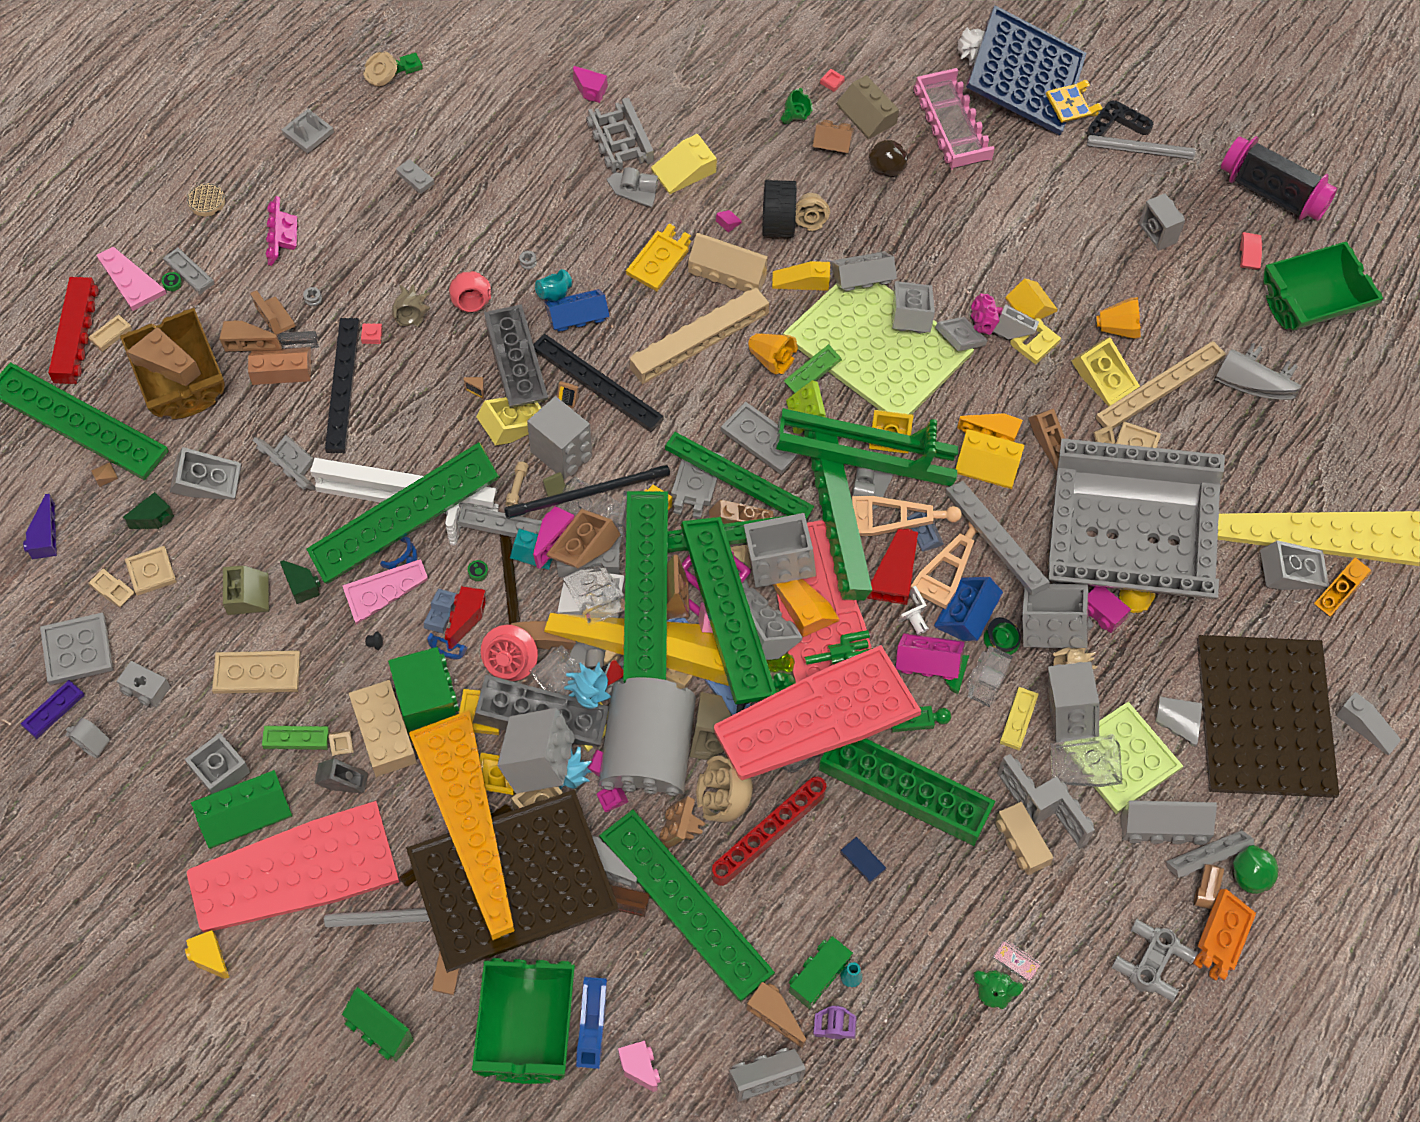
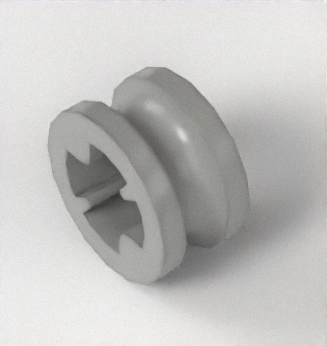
[519,251,537,270]
[303,287,322,306]

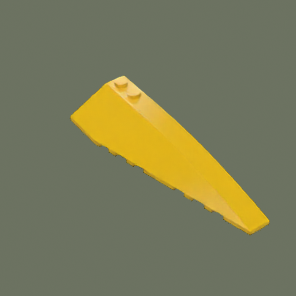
[544,613,729,686]

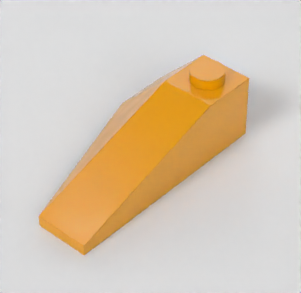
[772,579,839,637]

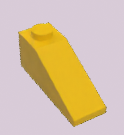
[772,261,830,291]

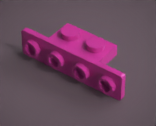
[266,196,297,266]

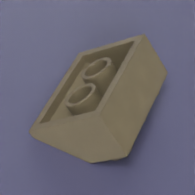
[836,75,899,140]

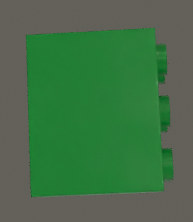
[388,647,459,733]

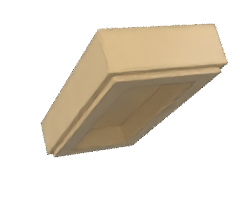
[88,314,132,352]

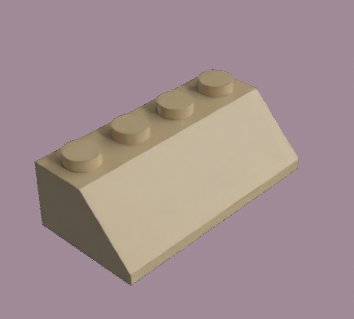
[688,233,768,292]

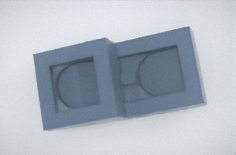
[424,589,457,633]

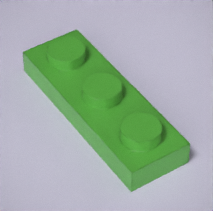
[784,344,842,394]
[262,726,329,750]

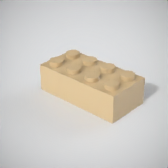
[349,680,417,777]

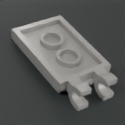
[671,452,724,519]

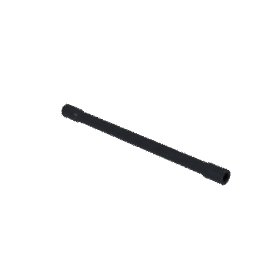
[504,465,670,519]

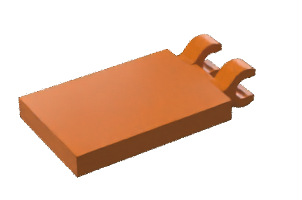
[1193,889,1256,981]

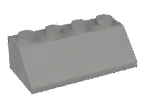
[1120,800,1217,845]

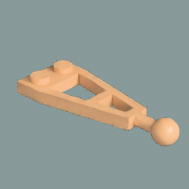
[852,496,962,536]
[910,522,978,609]

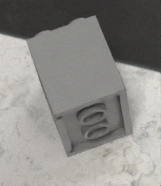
[527,396,592,480]
[744,513,816,587]
[1023,584,1089,648]
[1048,662,1099,746]
[497,708,574,794]

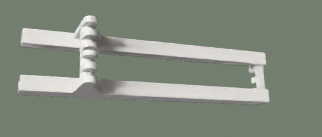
[310,458,499,546]

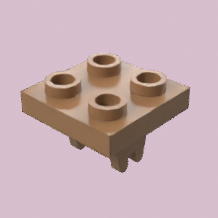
[659,796,705,849]

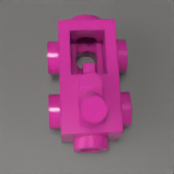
[971,293,1003,335]

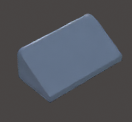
[907,512,944,552]

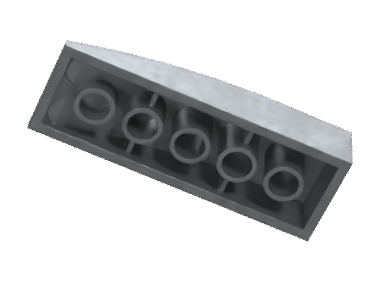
[484,304,548,408]
[473,674,609,747]

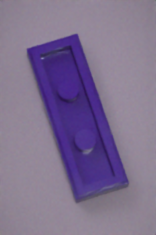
[21,680,85,740]

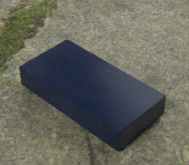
[840,837,886,884]

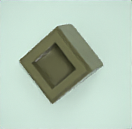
[543,472,567,497]

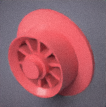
[481,625,538,681]

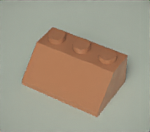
[248,347,311,385]

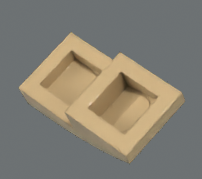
[89,568,135,608]

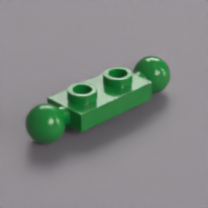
[891,706,952,732]

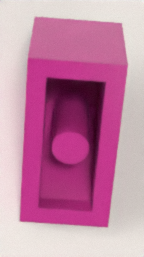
[573,66,608,103]

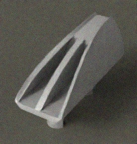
[1215,343,1301,400]

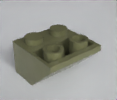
[223,565,269,615]

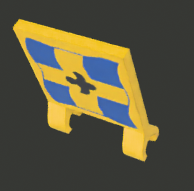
[1046,80,1103,123]

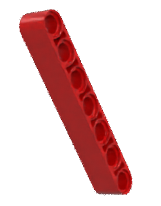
[712,777,827,886]

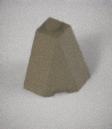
[689,692,731,760]

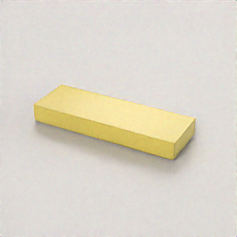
[999,687,1039,751]

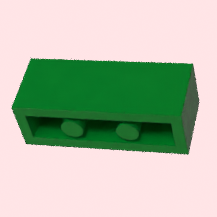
[789,936,853,1010]

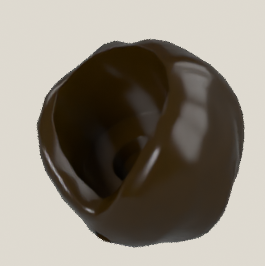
[868,140,908,176]

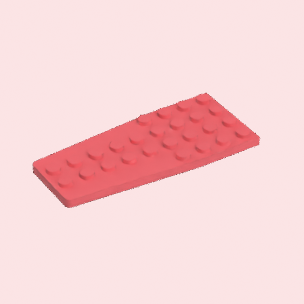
[776,520,872,683]
[714,645,921,780]
[187,801,399,933]

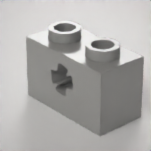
[117,661,171,708]

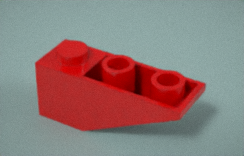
[445,586,486,649]

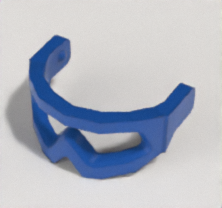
[380,536,418,570]
[427,633,468,659]

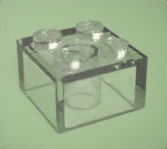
[966,646,1013,707]

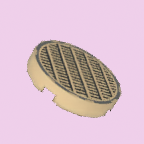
[187,183,225,217]

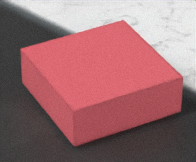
[820,69,845,92]

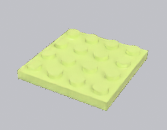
[1062,702,1183,814]

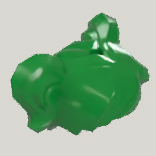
[780,88,813,124]
[973,970,1024,1009]

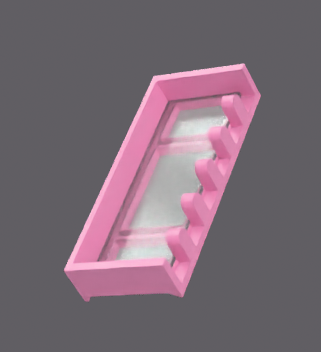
[914,68,994,170]

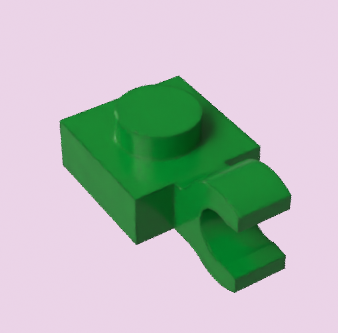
[395,52,423,74]
[773,672,796,691]

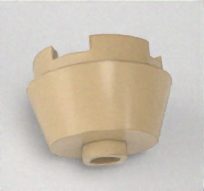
[796,193,830,231]

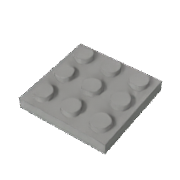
[40,612,113,685]

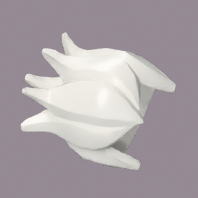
[958,27,984,66]

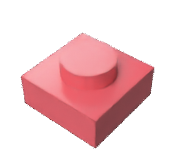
[361,323,383,344]

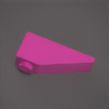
[533,506,575,569]

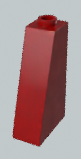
[867,529,918,605]

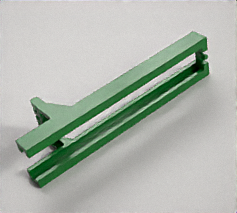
[776,408,958,486]

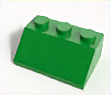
[342,987,414,1062]

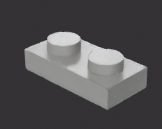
[396,159,434,194]

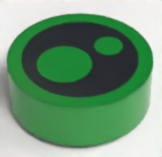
[162,272,182,291]
[467,560,488,582]

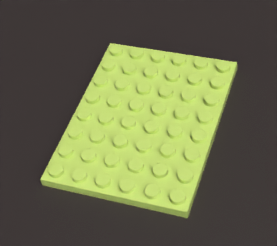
[783,282,974,414]

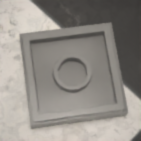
[935,317,988,351]

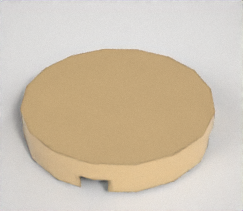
[363,52,397,87]

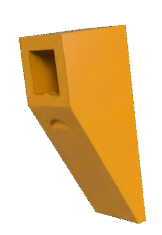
[957,413,1023,442]
[1314,557,1372,617]

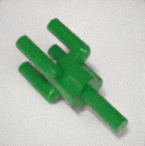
[804,630,873,665]

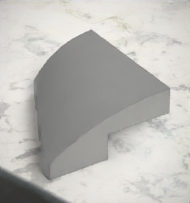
[1155,697,1202,747]

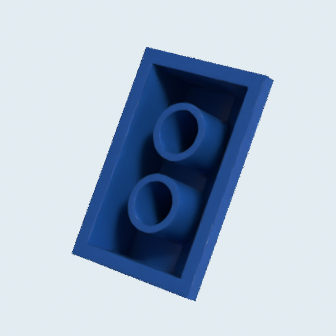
[544,289,610,331]
[934,577,1003,641]

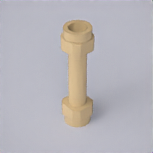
[505,462,529,506]

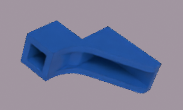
[576,977,607,1069]

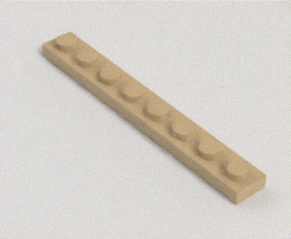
[1095,341,1226,429]

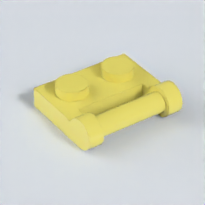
[1010,318,1061,365]

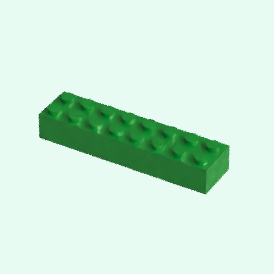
[819,738,995,846]

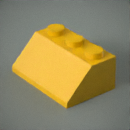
[956,429,1025,489]

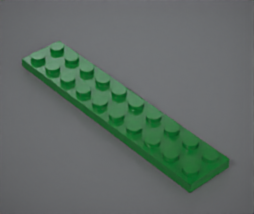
[0,362,169,480]
[306,442,500,584]
[623,491,668,683]
[680,517,776,705]
[599,809,775,1003]

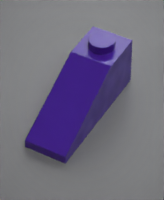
[23,494,57,560]

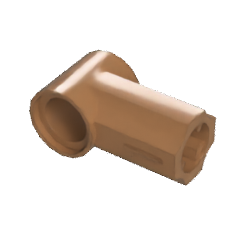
[1194,864,1224,910]

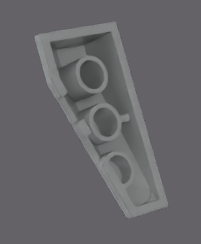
[744,588,803,660]

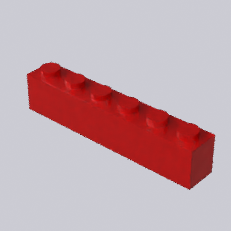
[48,277,98,384]

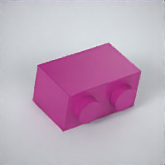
[1088,587,1131,633]

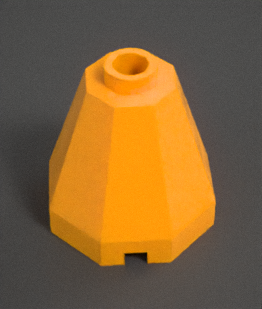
[1096,297,1141,338]
[748,333,798,374]

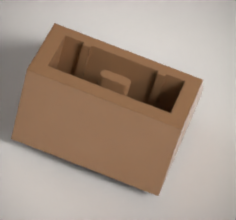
[813,120,855,153]

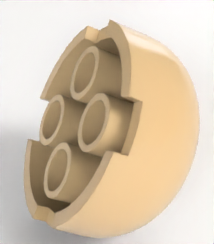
[696,756,753,822]

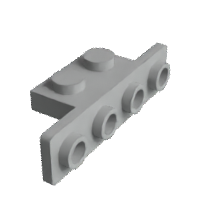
[253,435,315,490]

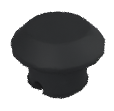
[365,631,383,650]

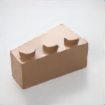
[127,327,201,386]

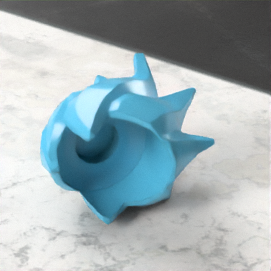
[564,662,611,709]
[558,747,592,789]

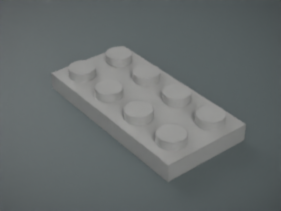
[721,402,801,475]

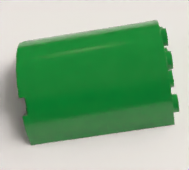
[1263,241,1383,331]
[472,958,575,1084]

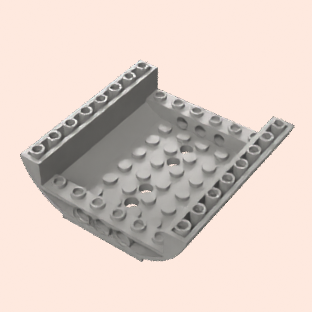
[1048,439,1225,600]

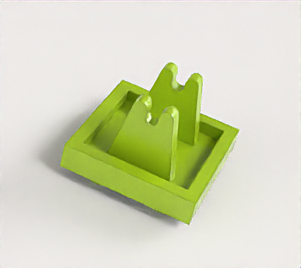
[786,380,826,434]

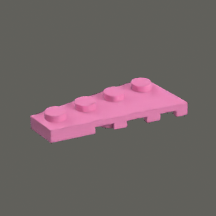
[343,559,428,625]

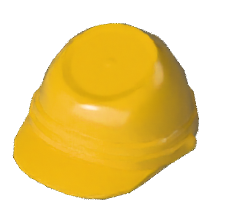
[1119,589,1155,613]

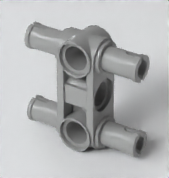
[1111,918,1198,1002]

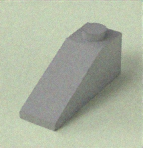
[1336,692,1401,756]
[592,836,637,889]

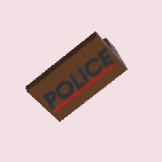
[610,885,650,917]

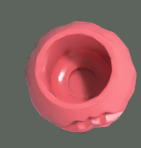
[449,271,491,313]

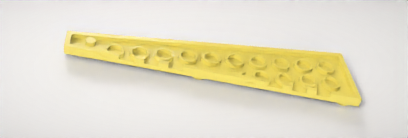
[1218,511,1420,566]

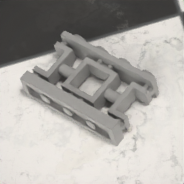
[586,97,654,173]

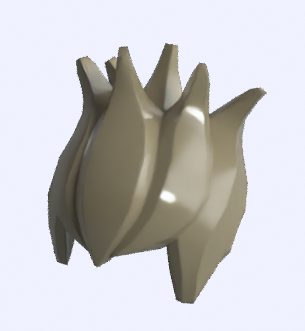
[392,284,430,327]

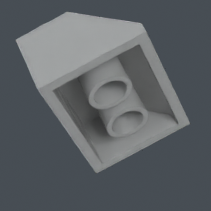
[830,251,897,291]
[729,1048,806,1102]

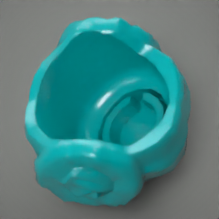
[535,269,572,302]

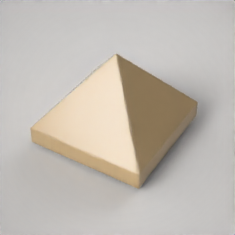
[1094,425,1115,444]

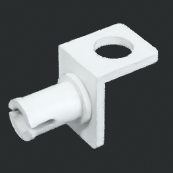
[898,586,929,635]

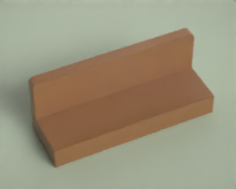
[250,290,295,335]

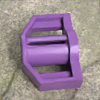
[814,1006,857,1039]

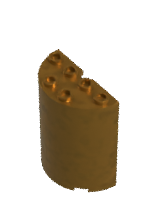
[120,308,225,419]

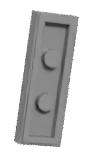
[163,248,214,295]

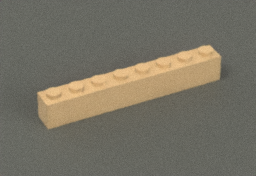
[629,287,769,385]

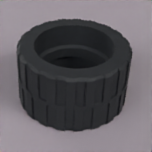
[762,180,797,238]

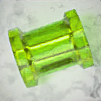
[767,654,795,673]

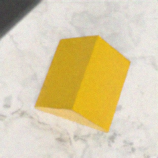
[1005,278,1058,319]
[869,410,914,453]
[480,753,516,795]

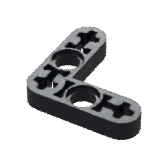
[1087,100,1153,137]

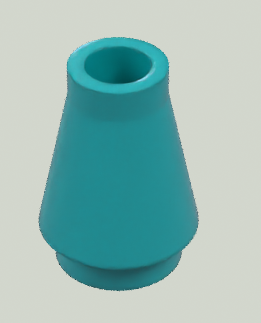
[840,962,863,987]

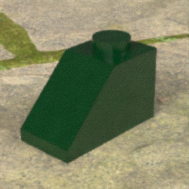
[123,492,174,529]
[280,560,321,604]

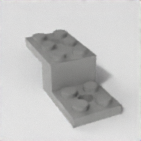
[997,754,1095,849]

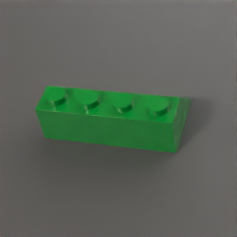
[191,770,293,849]

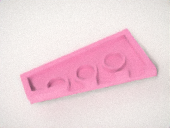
[96,247,167,311]

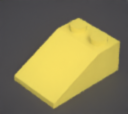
[651,134,717,195]
[1071,337,1140,406]
[476,397,541,445]

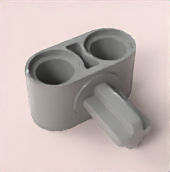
[66,718,110,758]

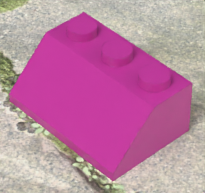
[896,633,965,680]

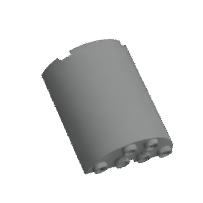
[598,678,696,796]

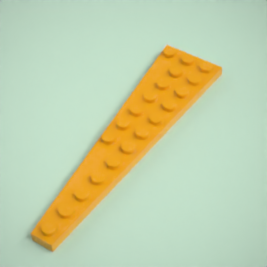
[409,710,514,940]

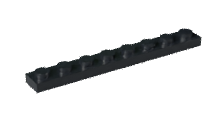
[325,318,360,453]
[533,333,664,433]

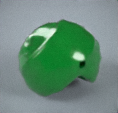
[1233,845,1279,894]

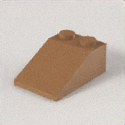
[546,509,621,569]
[667,555,690,619]

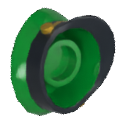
[984,617,1021,656]

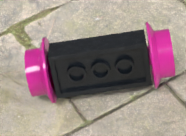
[1221,136,1338,221]

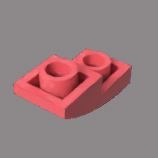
[1240,232,1262,270]

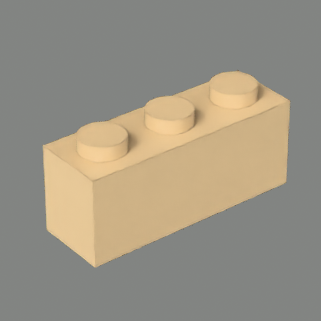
[995,802,1054,876]

